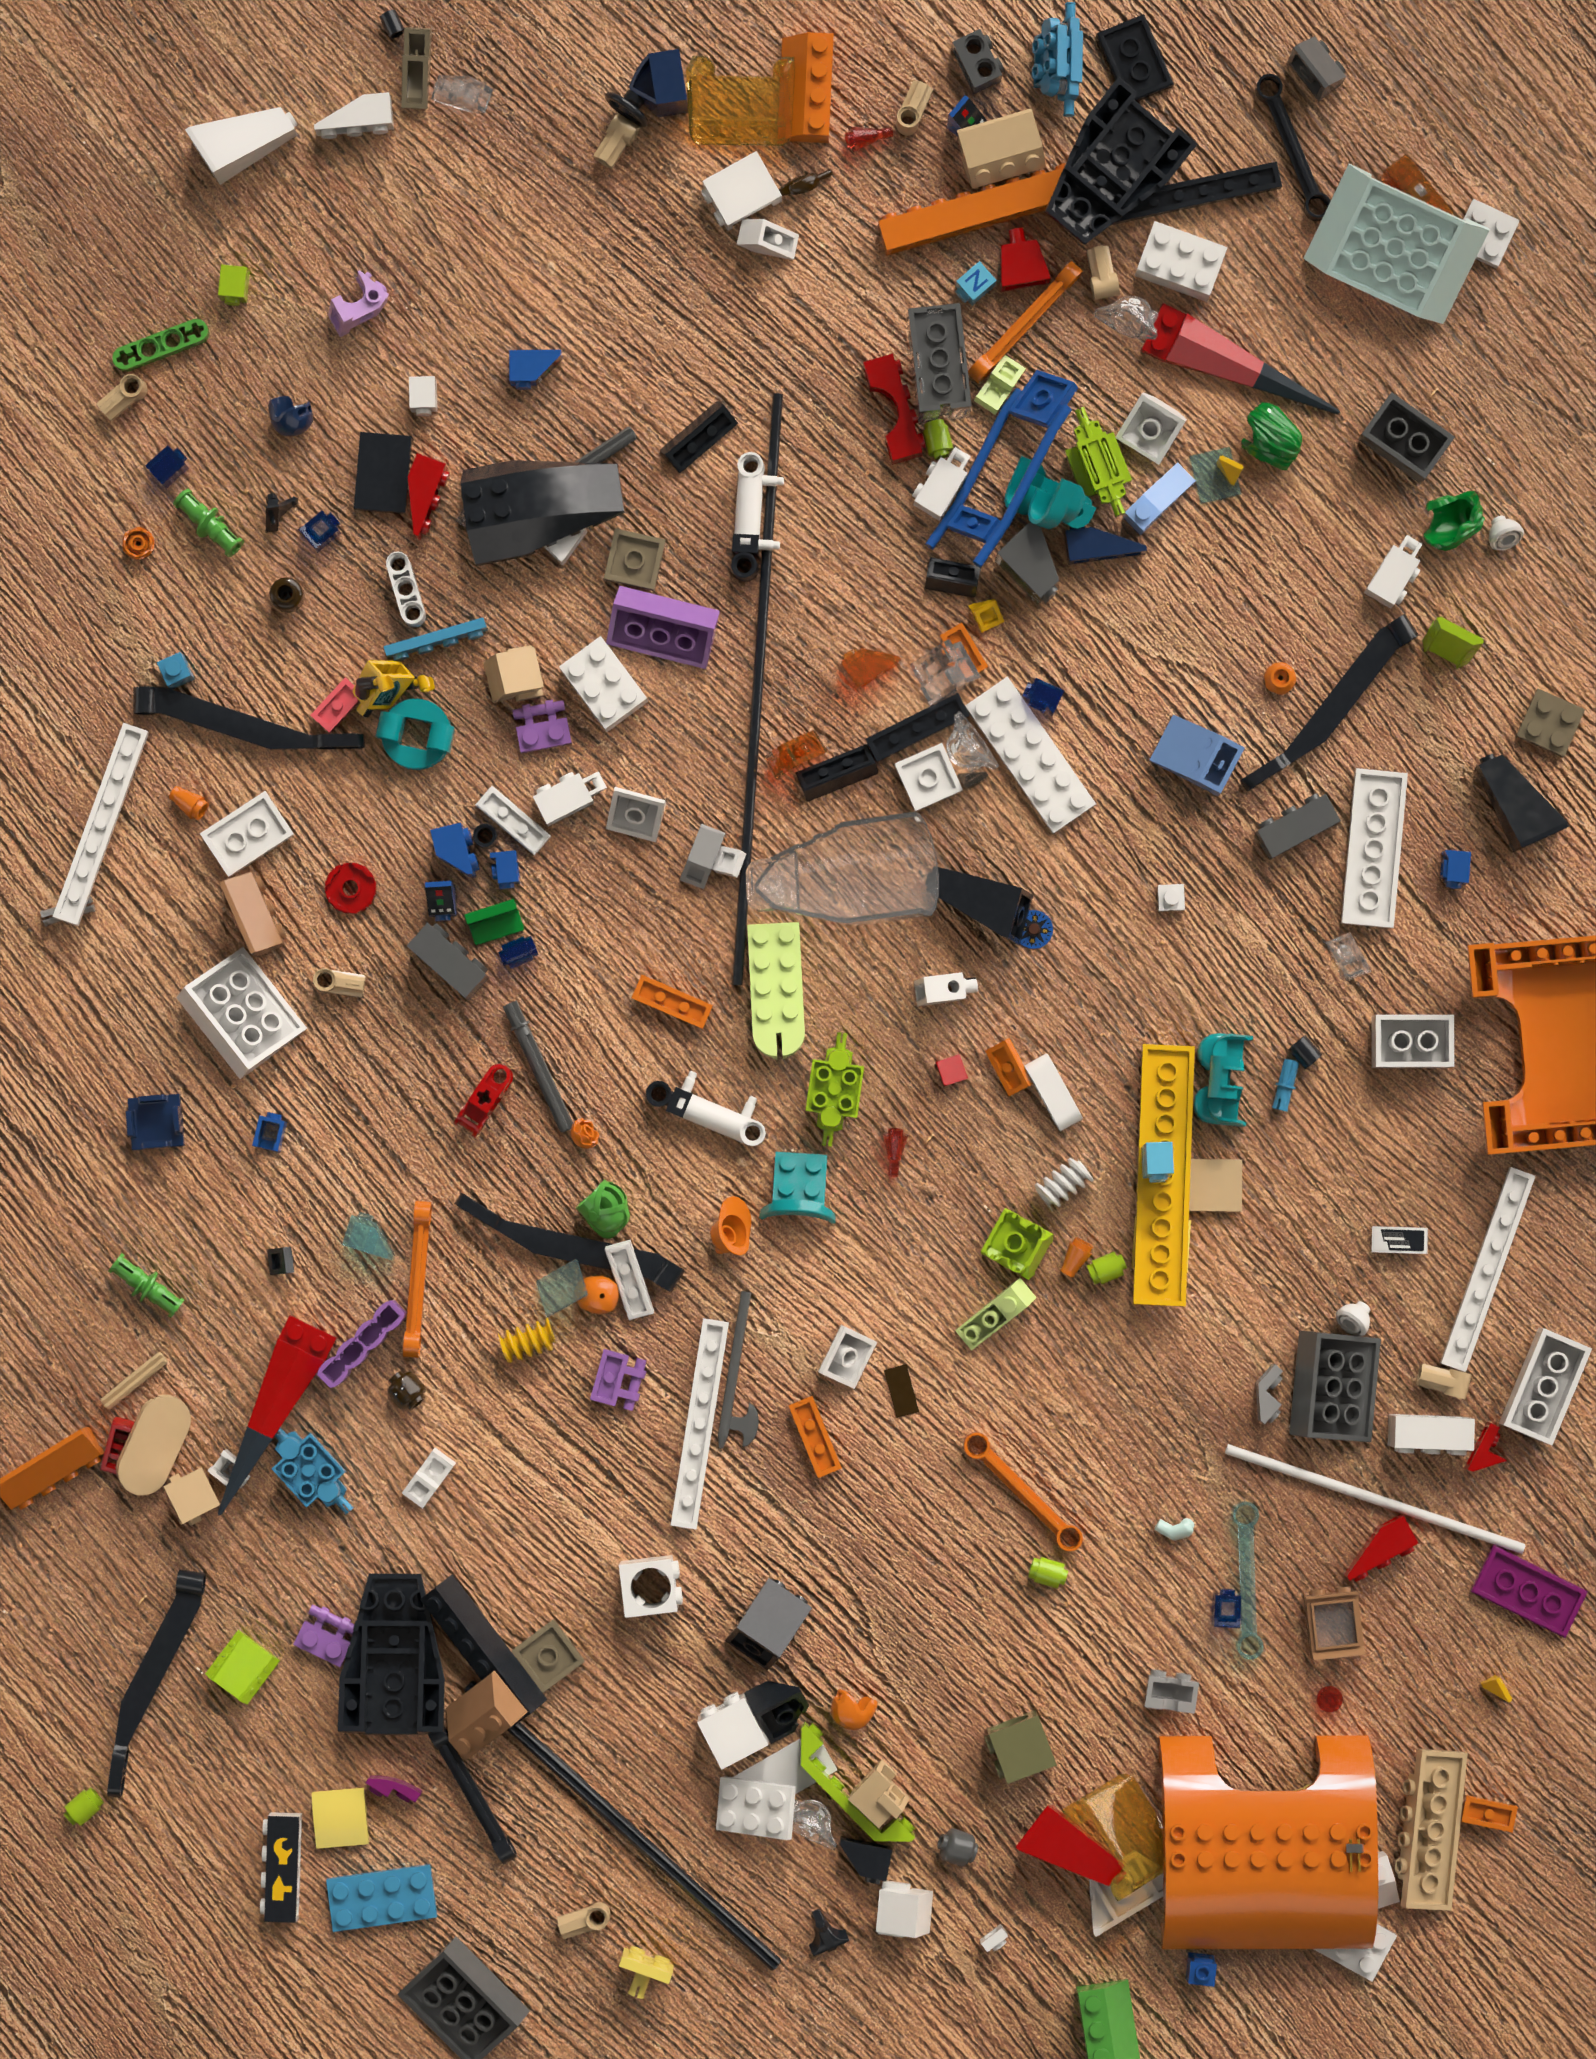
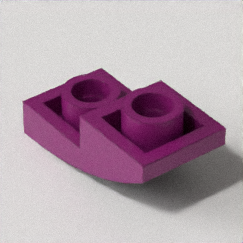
[366,1775,423,1803]

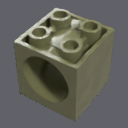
[984,1710,1057,1784]

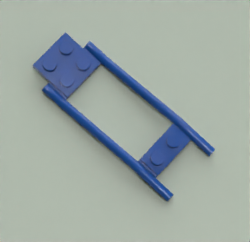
[925,370,1078,568]

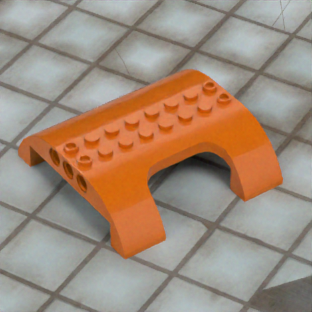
[1467,935,1596,1155]
[1159,1735,1379,1949]

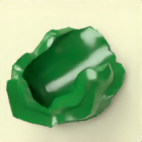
[1241,402,1302,470]
[1424,491,1485,551]

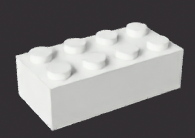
[1499,1328,1592,1445]

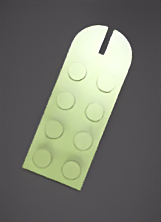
[747,922,805,1060]

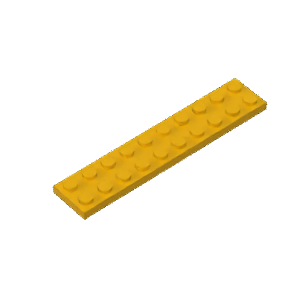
[1133,1044,1195,1307]

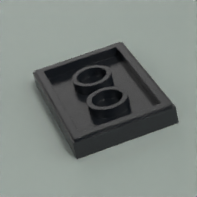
[1096,14,1174,102]
[354,432,412,514]

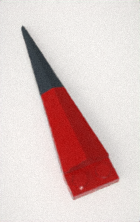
[1140,303,1340,414]
[218,1315,337,1516]

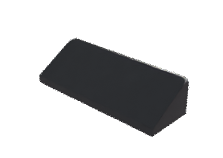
[660,401,738,474]
[795,744,878,802]

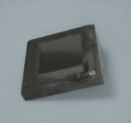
[957,772,988,791]

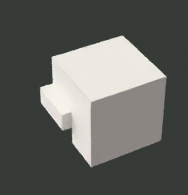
[876,1880,933,1938]

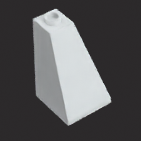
[185,107,298,185]

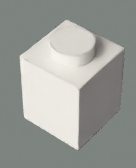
[409,376,438,416]

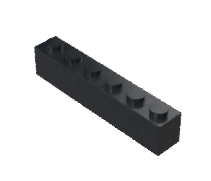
[420,1574,547,1725]

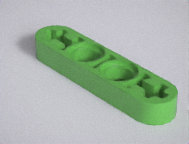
[112,319,210,372]

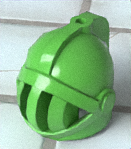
[576,1180,630,1239]

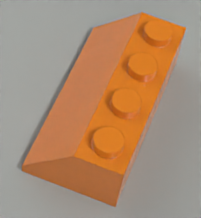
[778,32,834,143]
[0,1427,104,1510]

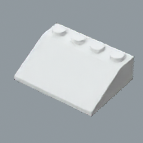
[176,947,307,1079]

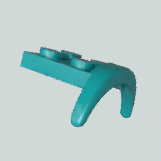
[759,1152,836,1224]

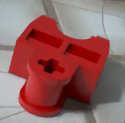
[453,1064,513,1138]

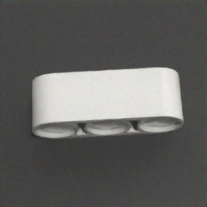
[386,551,426,628]
[1024,1053,1083,1132]

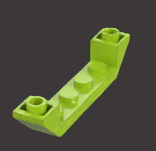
[801,1722,915,1842]

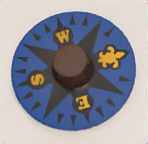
[1020,910,1053,949]

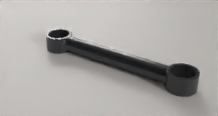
[1255,74,1330,221]
[428,1726,518,1865]

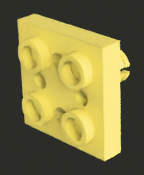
[619,1946,674,1999]

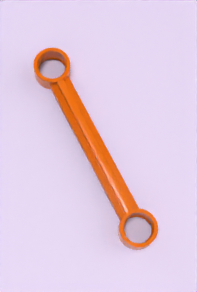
[968,261,1084,384]
[403,1201,432,1358]
[963,1432,1083,1551]

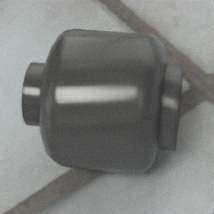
[937,1828,978,1867]

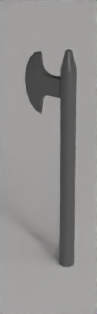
[718,1291,759,1449]

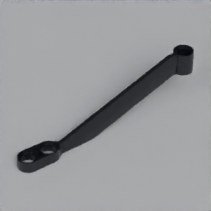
[1240,614,1419,791]
[133,686,365,750]
[454,1193,685,1293]
[107,1570,206,1798]

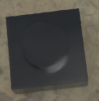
[267,1247,294,1275]

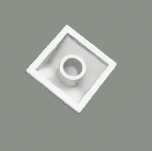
[606,787,666,842]
[818,1324,877,1389]

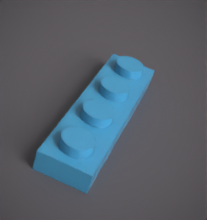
[384,617,488,661]

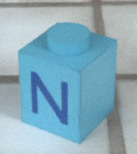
[955,261,997,306]

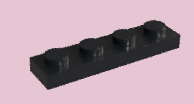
[865,693,970,763]

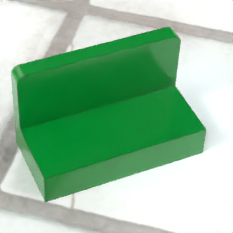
[464,899,524,945]

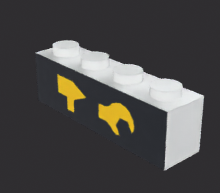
[260,1812,302,1923]

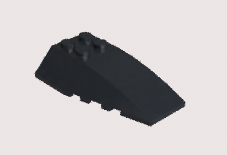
[1045,77,1197,245]
[460,460,625,566]
[338,1574,445,1735]

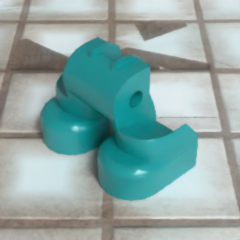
[1004,456,1096,529]
[1193,1033,1253,1127]

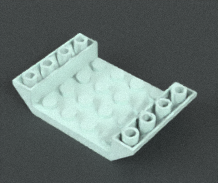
[1303,164,1490,324]

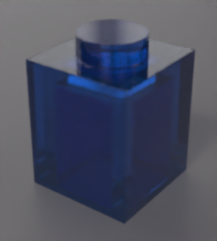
[145,445,189,489]

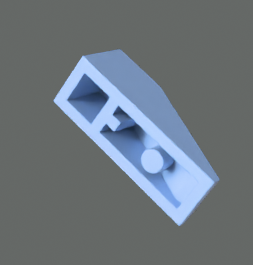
[1123,463,1196,535]

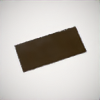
[884,1364,919,1418]

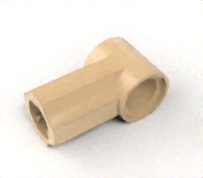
[896,81,933,136]
[593,113,640,169]
[1086,245,1120,300]
[96,374,147,421]
[313,968,366,998]
[1416,1363,1472,1399]
[557,1902,611,1939]

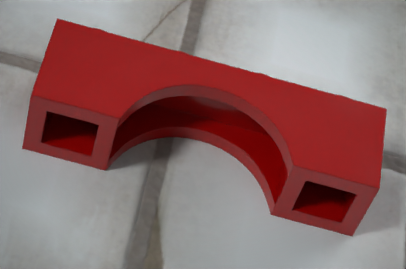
[863,353,926,465]

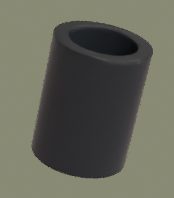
[379,9,404,39]

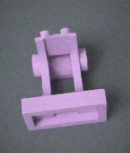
[328,270,389,337]

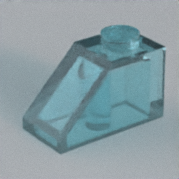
[342,1212,396,1260]

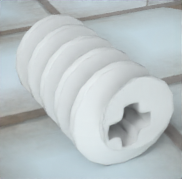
[1035,1158,1094,1212]

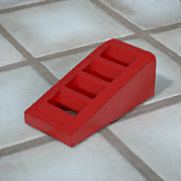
[100,1417,135,1475]

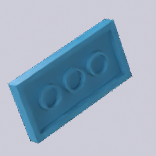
[326,1864,438,1932]

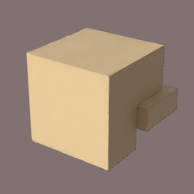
[483,645,544,702]
[162,1467,220,1526]
[848,1759,910,1828]

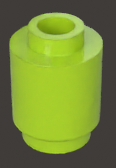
[923,419,953,460]
[1087,1251,1127,1285]
[1028,1557,1068,1589]
[64,1787,104,1826]

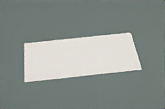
[733,1738,837,1794]

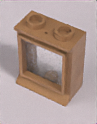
[1303,1586,1366,1661]

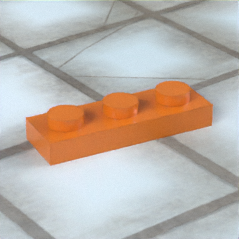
[631,974,713,1029]
[788,1396,842,1478]

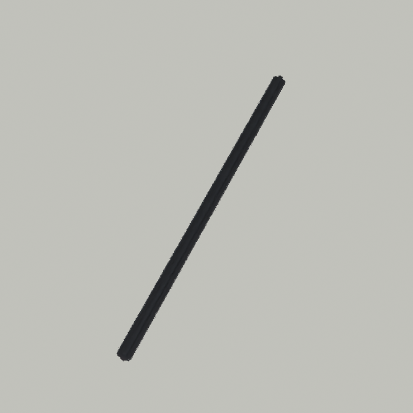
[464,1681,781,1971]

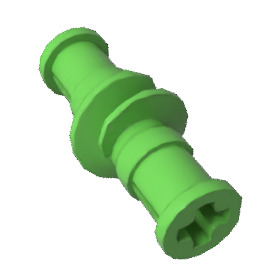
[173,488,244,557]
[108,1253,185,1318]

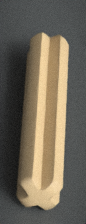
[101,1352,168,1410]

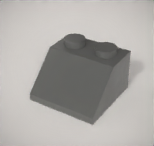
[1287,36,1346,102]

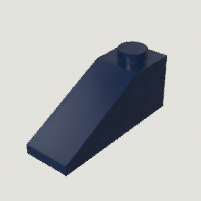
[1064,526,1147,565]

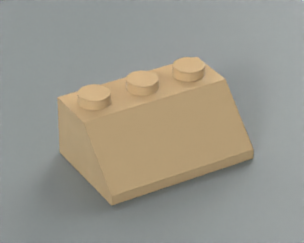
[957,109,1046,189]

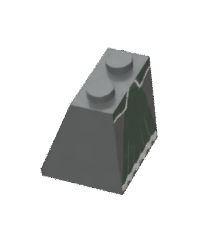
[995,521,1059,605]

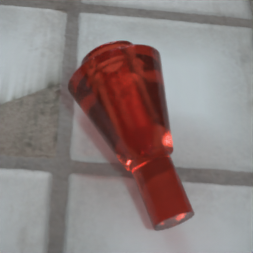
[845,126,893,152]
[883,1128,908,1177]

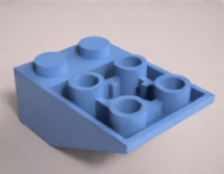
[1149,715,1245,797]

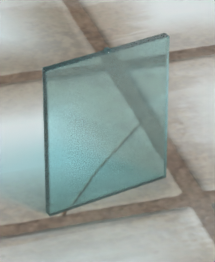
[1190,447,1241,504]
[536,1259,588,1317]

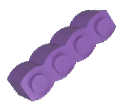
[317,1300,407,1388]

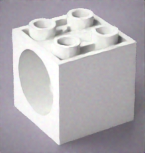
[619,1555,683,1618]
[697,1692,769,1770]

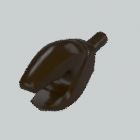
[778,170,832,196]

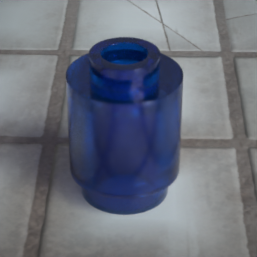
[498,936,539,969]

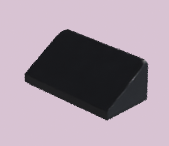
[925,557,981,598]

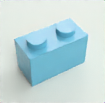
[1141,1142,1174,1183]

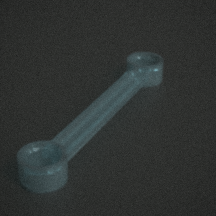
[1231,1501,1264,1659]

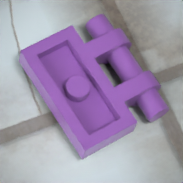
[513,699,572,754]
[590,1349,647,1411]
[293,1604,355,1667]

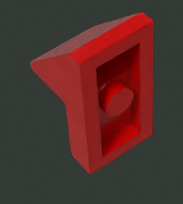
[1464,1422,1507,1472]

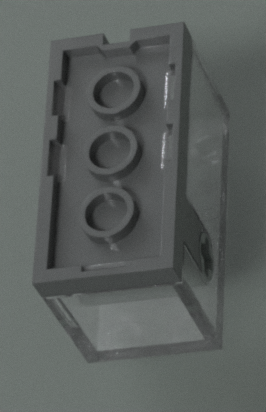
[907,303,972,423]

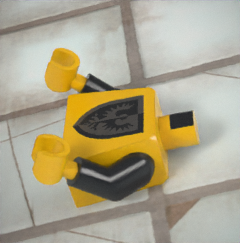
[353,660,435,718]

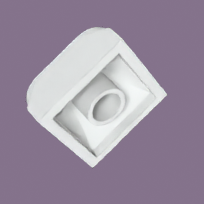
[1116,392,1187,465]

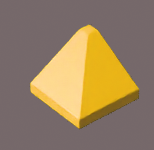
[1216,455,1243,486]
[968,599,1005,633]
[1481,1675,1512,1703]

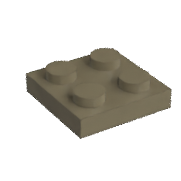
[604,528,666,591]
[1515,689,1585,758]
[512,1619,585,1693]

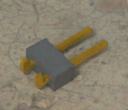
[1346,1839,1364,1872]

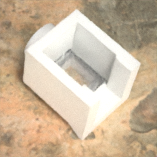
[208,1449,251,1488]

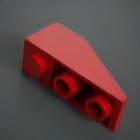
[408,453,450,540]
[1344,1514,1419,1582]

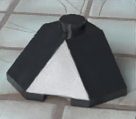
[744,1681,809,1744]

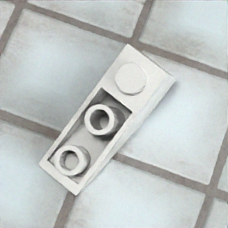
[314,92,394,139]

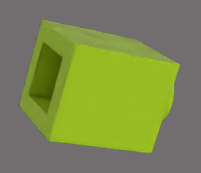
[218,264,250,306]

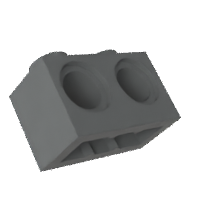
[951,29,1004,94]

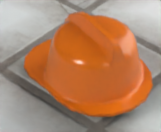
[710,1196,751,1256]

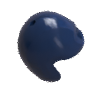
[268,396,313,437]

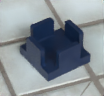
[126,1094,185,1150]

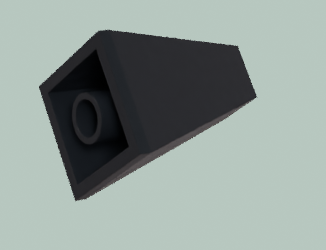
[1475,753,1569,852]
[926,866,1033,945]

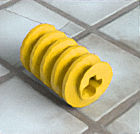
[498,1318,556,1363]

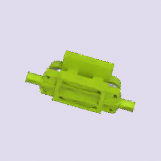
[1065,407,1132,517]
[805,1032,864,1147]

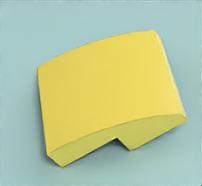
[312,1788,369,1849]

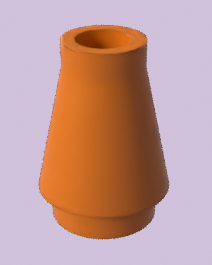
[169,786,209,820]
[1060,1237,1093,1278]

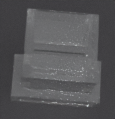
[910,639,981,705]

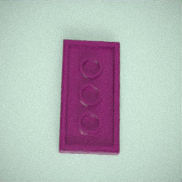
[1470,1544,1588,1638]

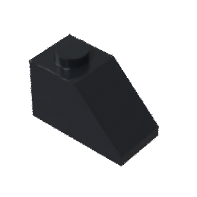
[840,1836,892,1884]

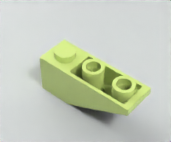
[955,1278,1036,1351]

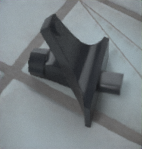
[265,493,298,533]
[809,1909,849,1957]

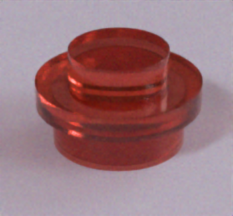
[1316,1686,1343,1713]

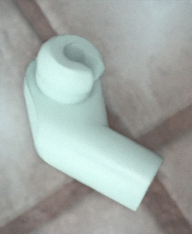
[1154,1518,1195,1541]

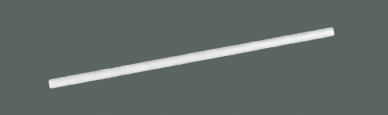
[1225,1444,1525,1554]

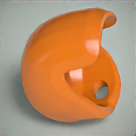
[575,1276,619,1315]
[831,1689,878,1730]

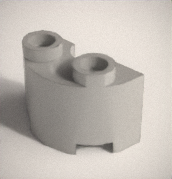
[1144,1669,1199,1714]

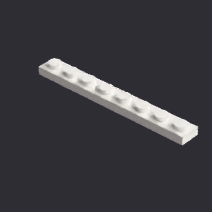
[53,723,149,926]
[1440,1167,1535,1372]
[671,1318,729,1529]

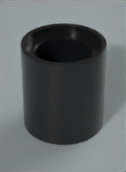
[473,824,498,849]
[1288,1035,1323,1069]

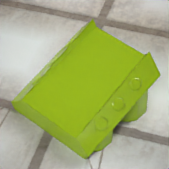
[1422,617,1484,669]
[981,1208,1054,1280]
[205,1630,280,1704]

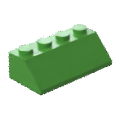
[1076,1979,1140,2059]

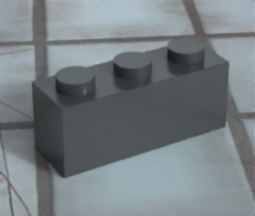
[1255,793,1341,860]

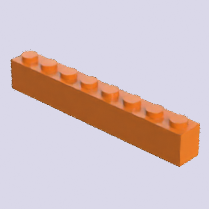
[878,163,1066,256]

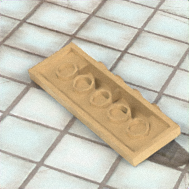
[1395,1749,1468,1911]

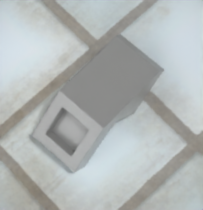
[680,824,725,889]
[1255,1363,1283,1424]

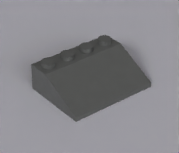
[1289,1330,1381,1442]
[397,1936,530,2059]

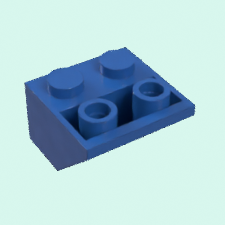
[430,822,480,878]

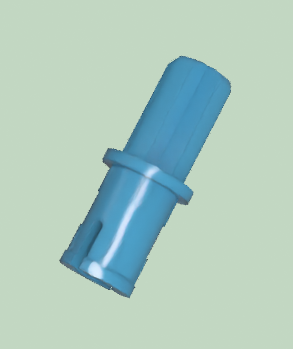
[1271,1059,1299,1112]

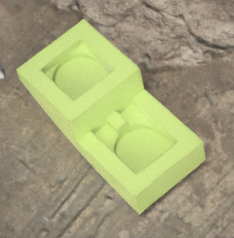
[974,355,1026,415]

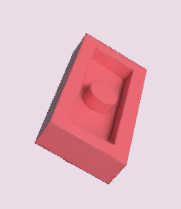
[310,677,360,734]

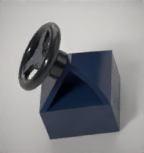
[605,49,688,127]

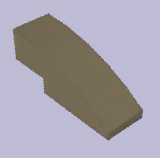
[401,27,432,109]

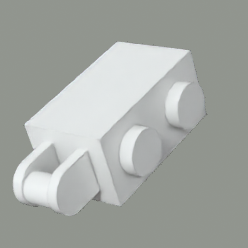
[912,447,971,521]
[1364,535,1422,609]
[533,772,607,827]

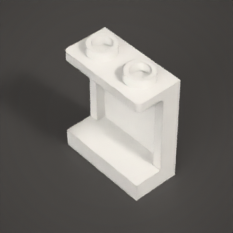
[701,151,782,231]

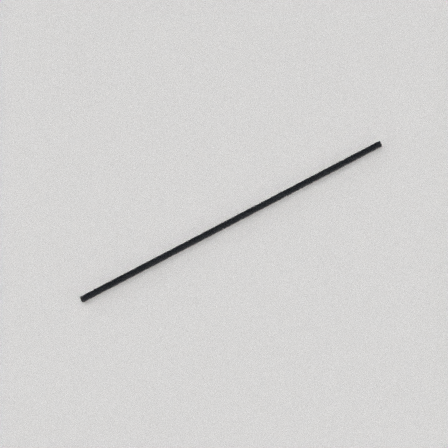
[732,393,783,986]

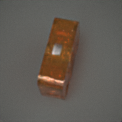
[1380,154,1453,215]

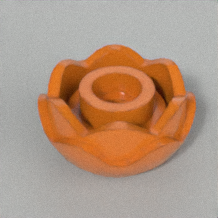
[122,527,155,560]
[1264,662,1296,695]
[570,1118,599,1149]

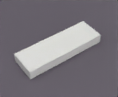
[475,786,551,856]
[605,1240,654,1320]

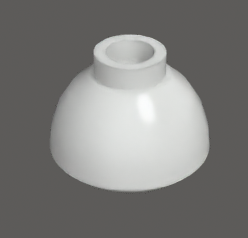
[1489,516,1524,550]
[1336,1301,1370,1336]

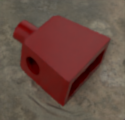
[1000,228,1051,292]

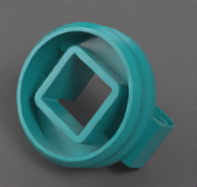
[375,699,455,770]

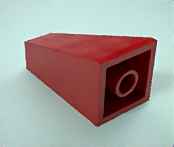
[1015,1805,1127,1886]

